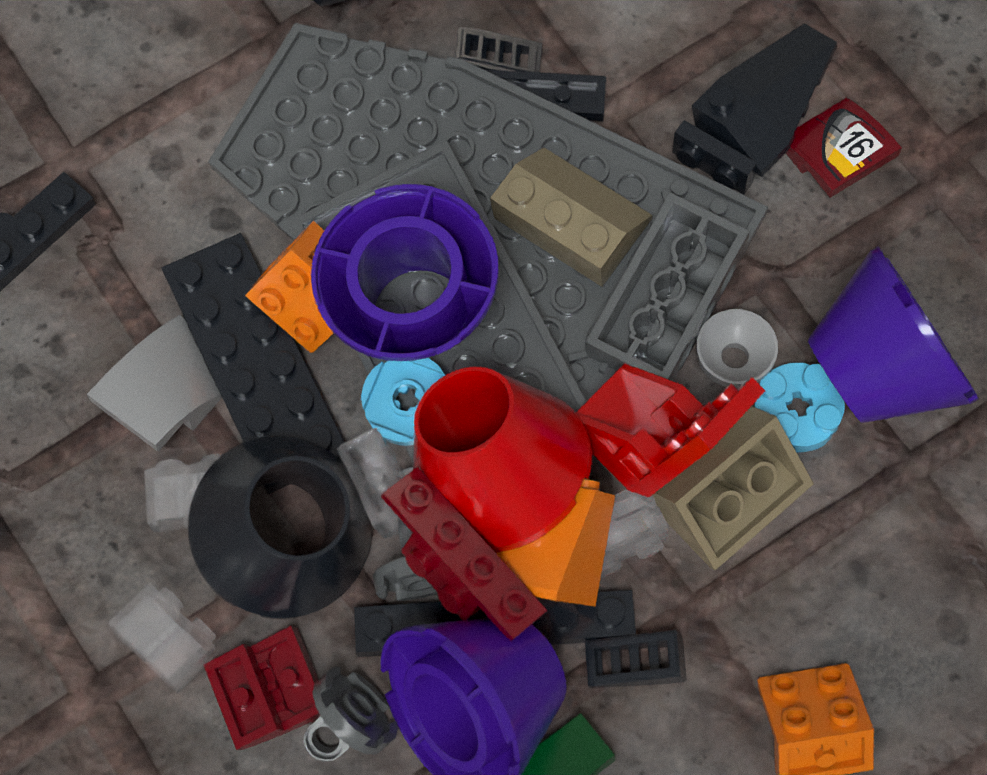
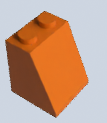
[496,479,615,607]

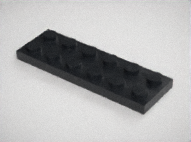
[161,233,350,494]

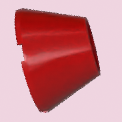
[413,367,592,553]

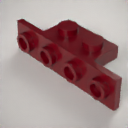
[381,467,547,641]

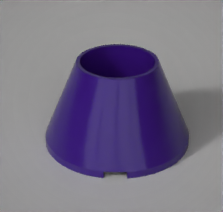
[311,184,499,361]
[808,245,979,423]
[380,618,566,775]

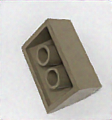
[490,148,652,287]
[651,406,814,570]

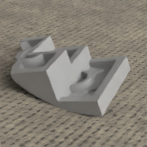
[87,315,222,452]

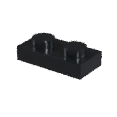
[672,120,757,195]

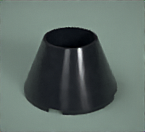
[187,436,372,619]

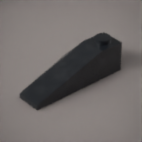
[692,23,837,177]

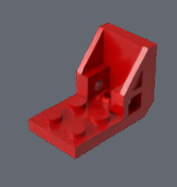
[576,363,766,497]

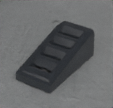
[455,27,542,72]
[585,630,687,688]

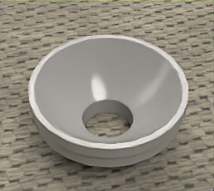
[696,309,778,388]

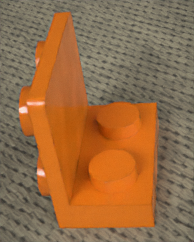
[245,221,333,353]
[758,664,874,775]

